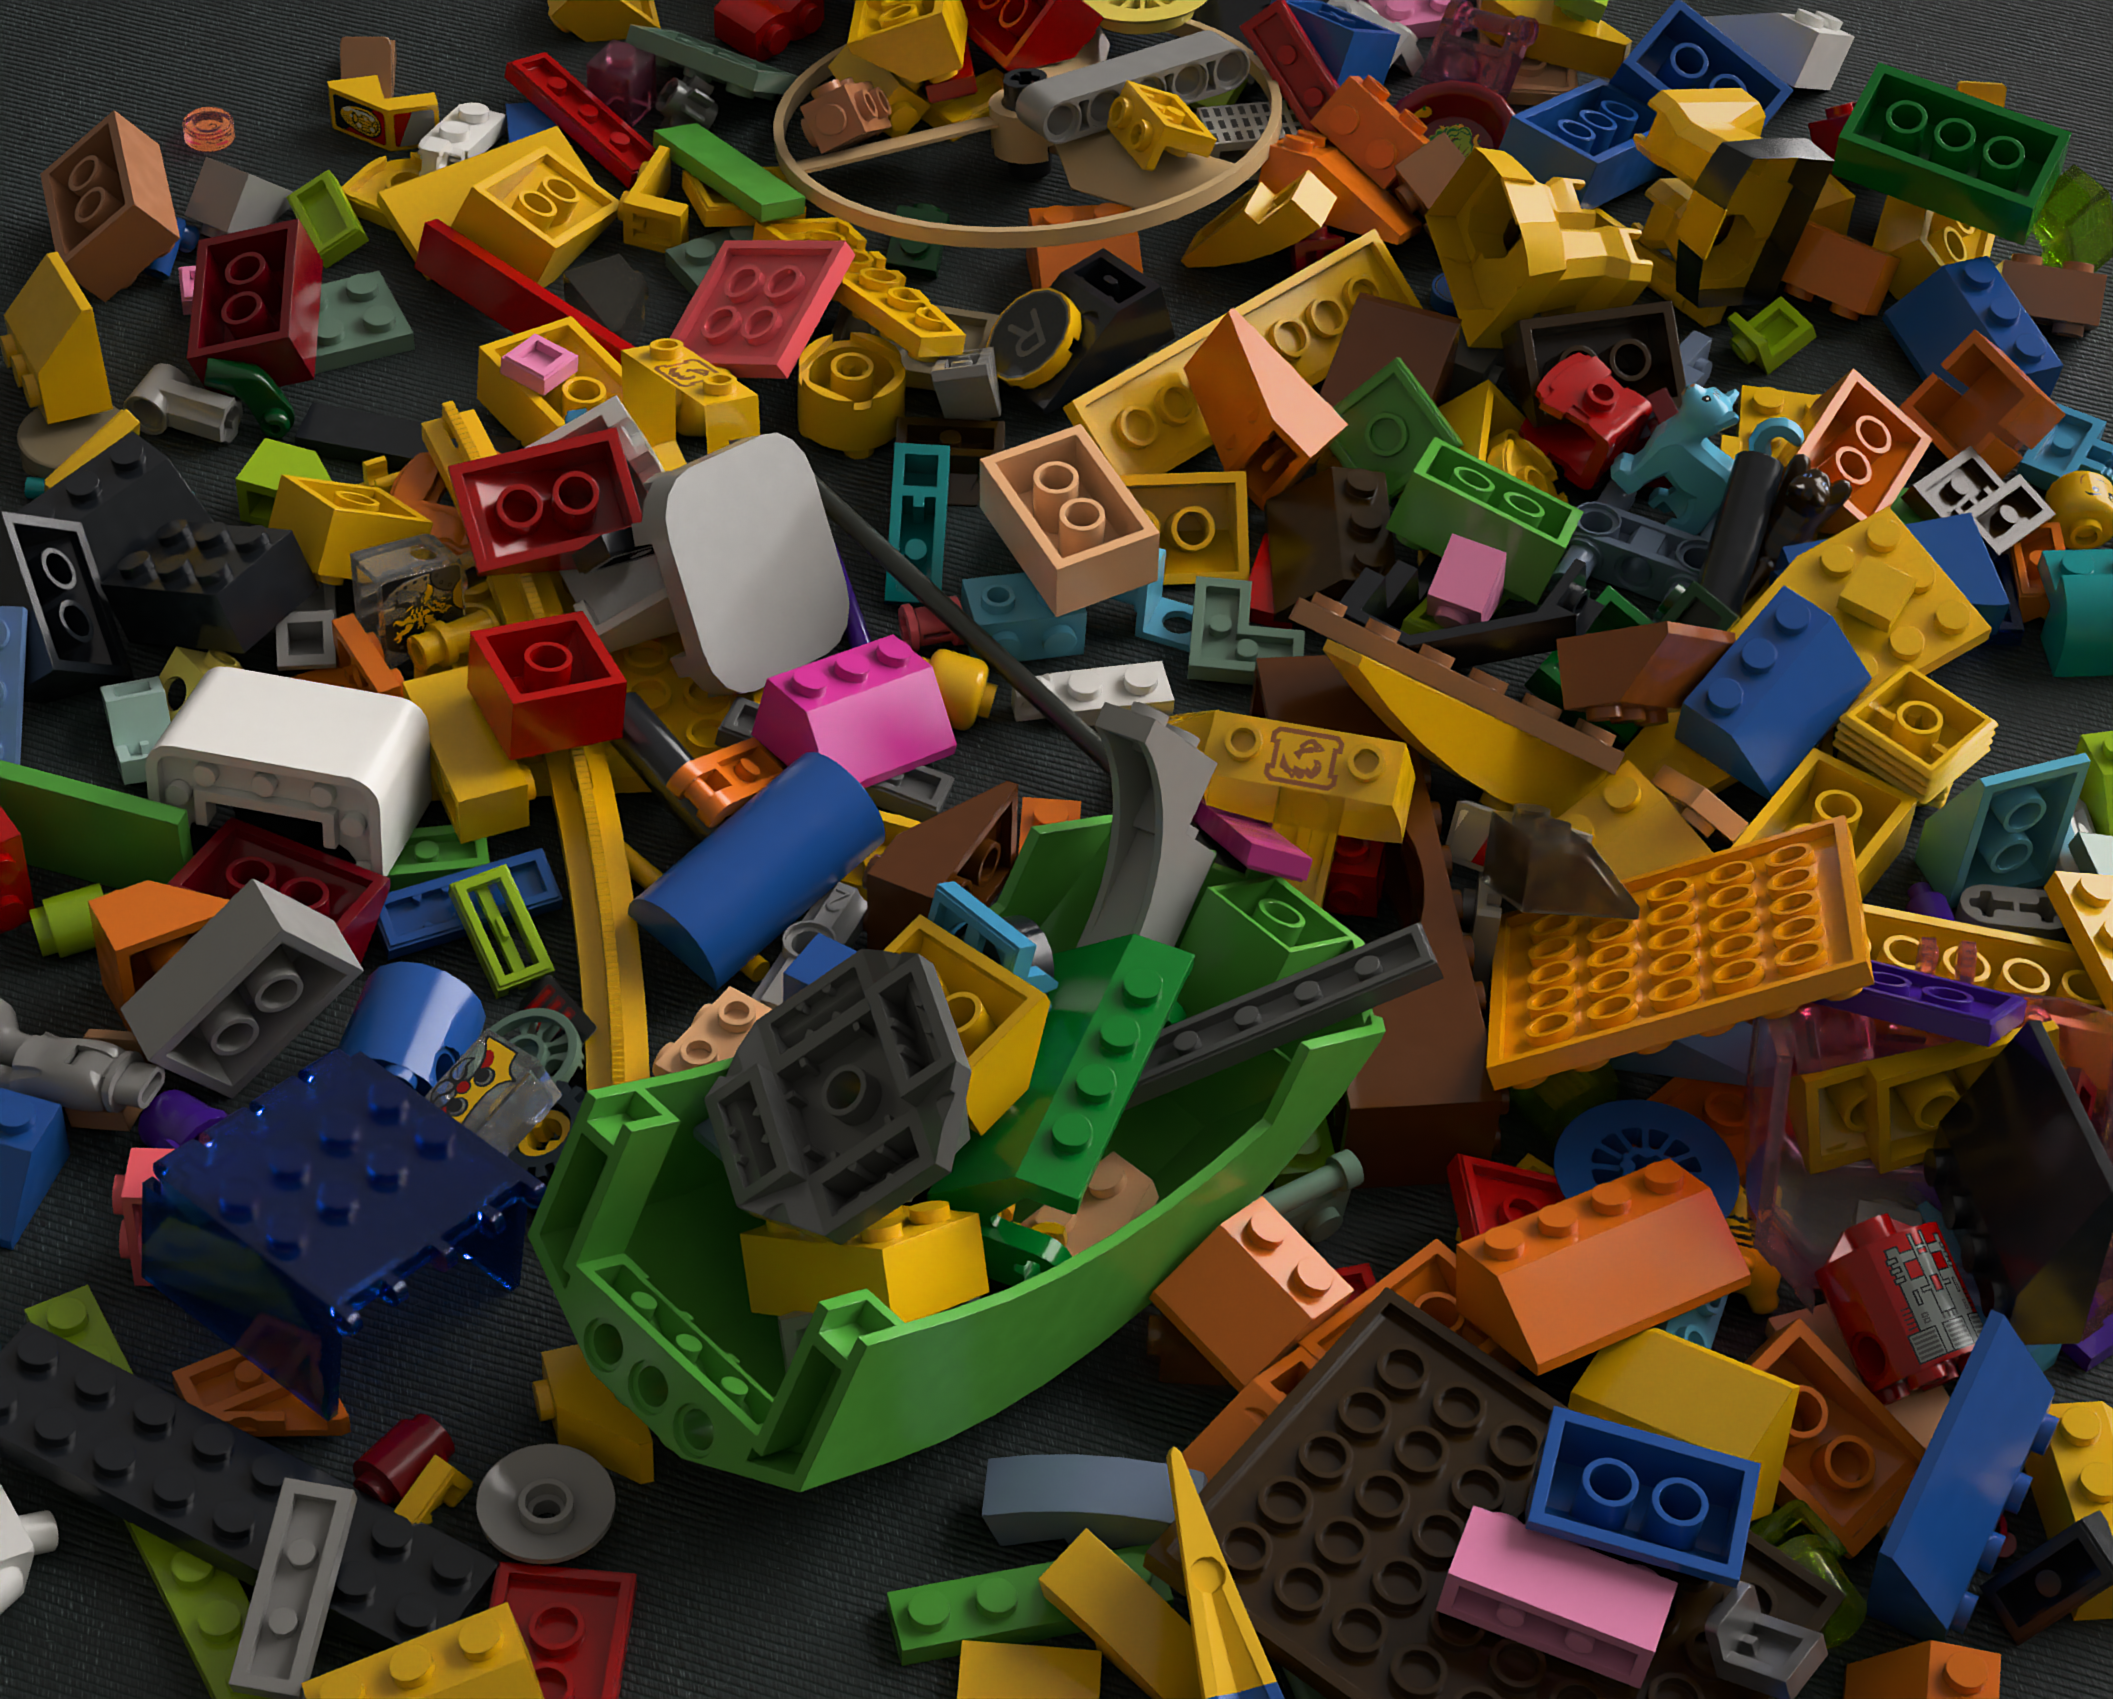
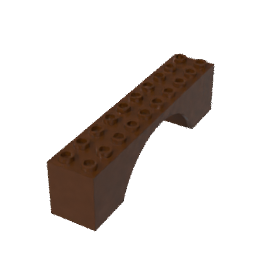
[1249,654,1510,1189]

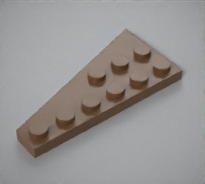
[1289,592,1625,775]

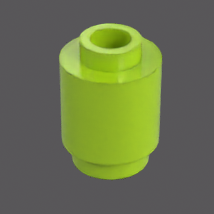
[29,883,111,958]

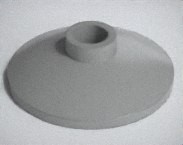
[476,1444,615,1564]

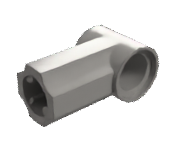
[123,363,243,444]

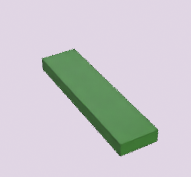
[653,123,806,223]

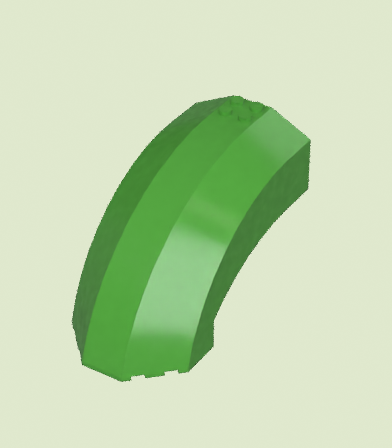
[527,814,1386,1492]

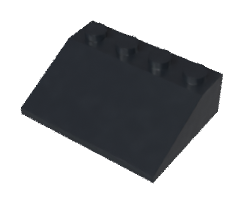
[1923,1020,2113,1345]

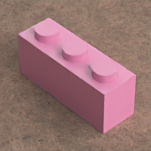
[1436,1505,1678,1689]

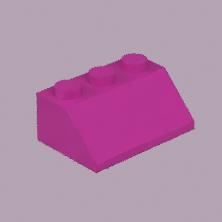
[751,634,957,788]

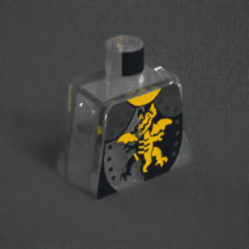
[350,533,487,669]

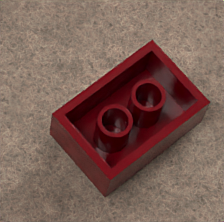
[187,218,323,397]

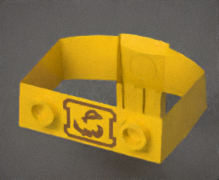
[621,338,760,472]
[1204,710,1415,908]

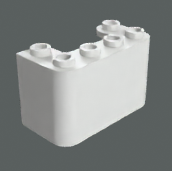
[145,667,432,877]

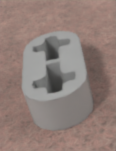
[1955,884,2067,942]

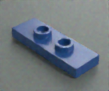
[375,848,563,960]

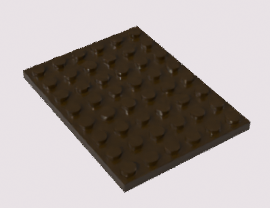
[1143,1287,1846,1699]

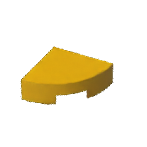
[394,1454,474,1525]

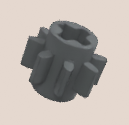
[656,75,719,130]

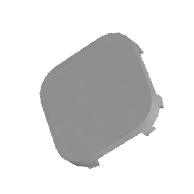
[631,433,850,698]

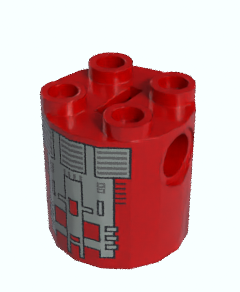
[1814,1213,1983,1406]

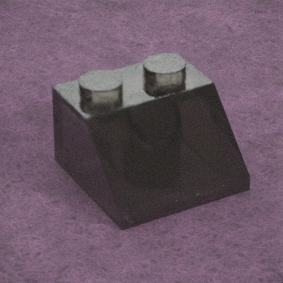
[1482,803,1640,919]

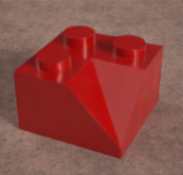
[467,611,627,760]

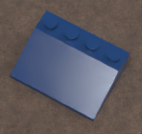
[1864,1309,2059,1643]

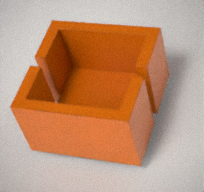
[1899,329,2066,480]

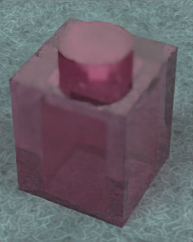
[586,39,657,128]

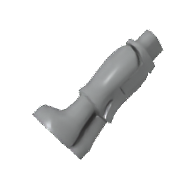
[0,998,165,1113]

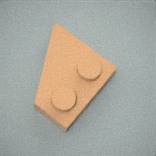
[1651,764,1748,848]
[1020,1151,1159,1257]

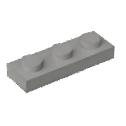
[229,1477,358,1699]

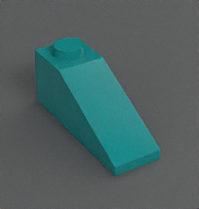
[884,442,950,606]

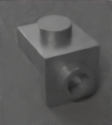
[1705,1581,1828,1699]

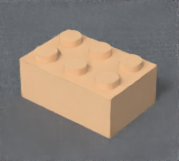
[980,424,1160,617]

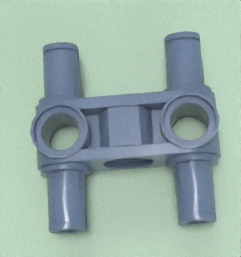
[1548,478,1718,623]

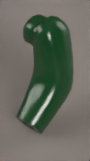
[204,358,295,439]

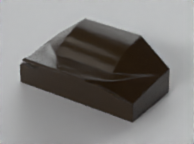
[896,416,1005,507]

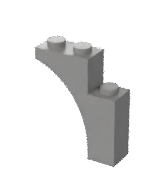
[1076,701,1218,948]

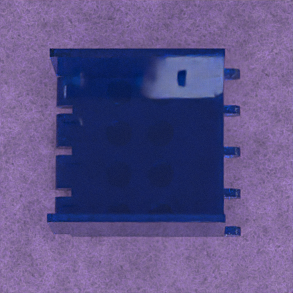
[141,1048,546,1421]

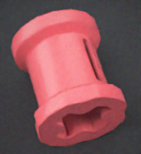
[898,595,965,653]

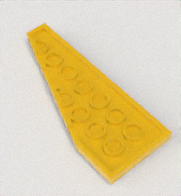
[1604,506,1992,796]

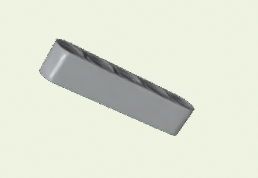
[1015,30,1250,144]

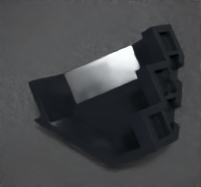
[1339,552,1605,678]

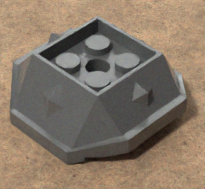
[704,949,972,1245]

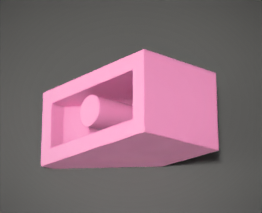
[1427,533,1507,628]

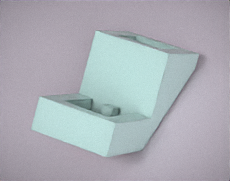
[100,676,171,785]

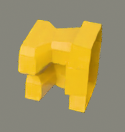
[1425,147,1653,349]

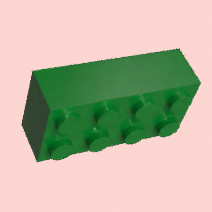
[1832,62,2072,246]

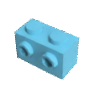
[961,572,1087,665]

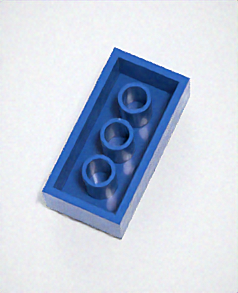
[1498,78,1663,210]

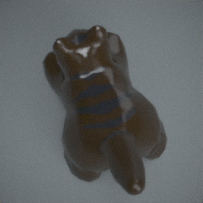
[1743,454,1853,604]

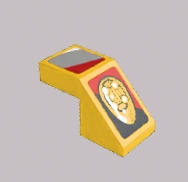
[327,75,439,152]

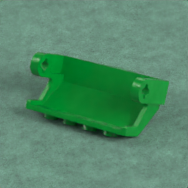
[926,933,1195,1286]

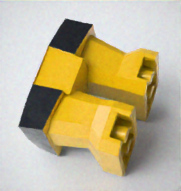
[1631,88,1835,308]

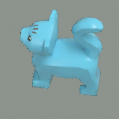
[1611,383,1805,536]

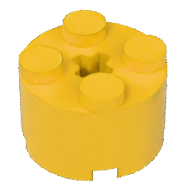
[797,332,906,459]

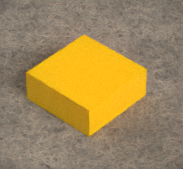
[1836,554,1917,633]

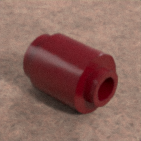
[353,1413,455,1509]

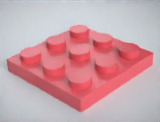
[670,240,855,379]

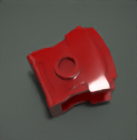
[1518,352,1652,490]

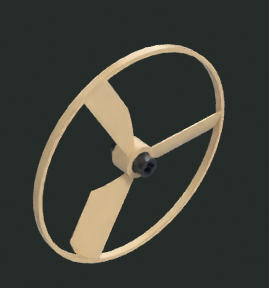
[773,19,1282,249]

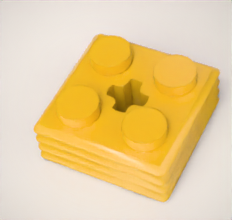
[1832,665,1998,804]

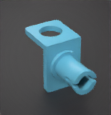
[1110,548,1193,652]

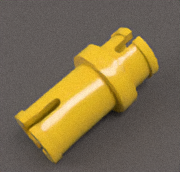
[407,607,500,671]

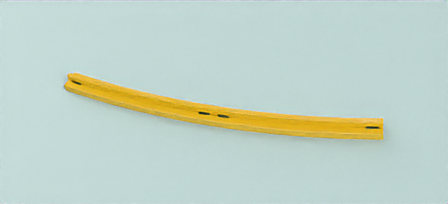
[421,401,650,1092]

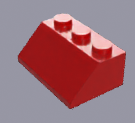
[961,0,1104,71]

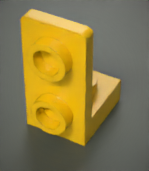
[617,145,689,253]

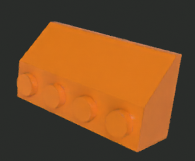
[1456,1158,1751,1376]

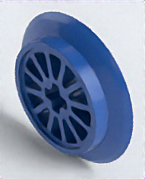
[1553,1100,1740,1219]

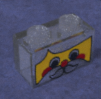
[401,1028,562,1190]

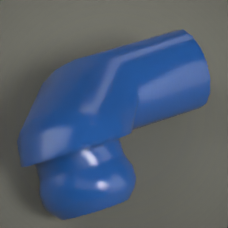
[144,217,200,280]

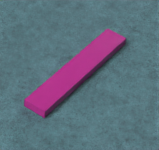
[1192,799,1313,882]

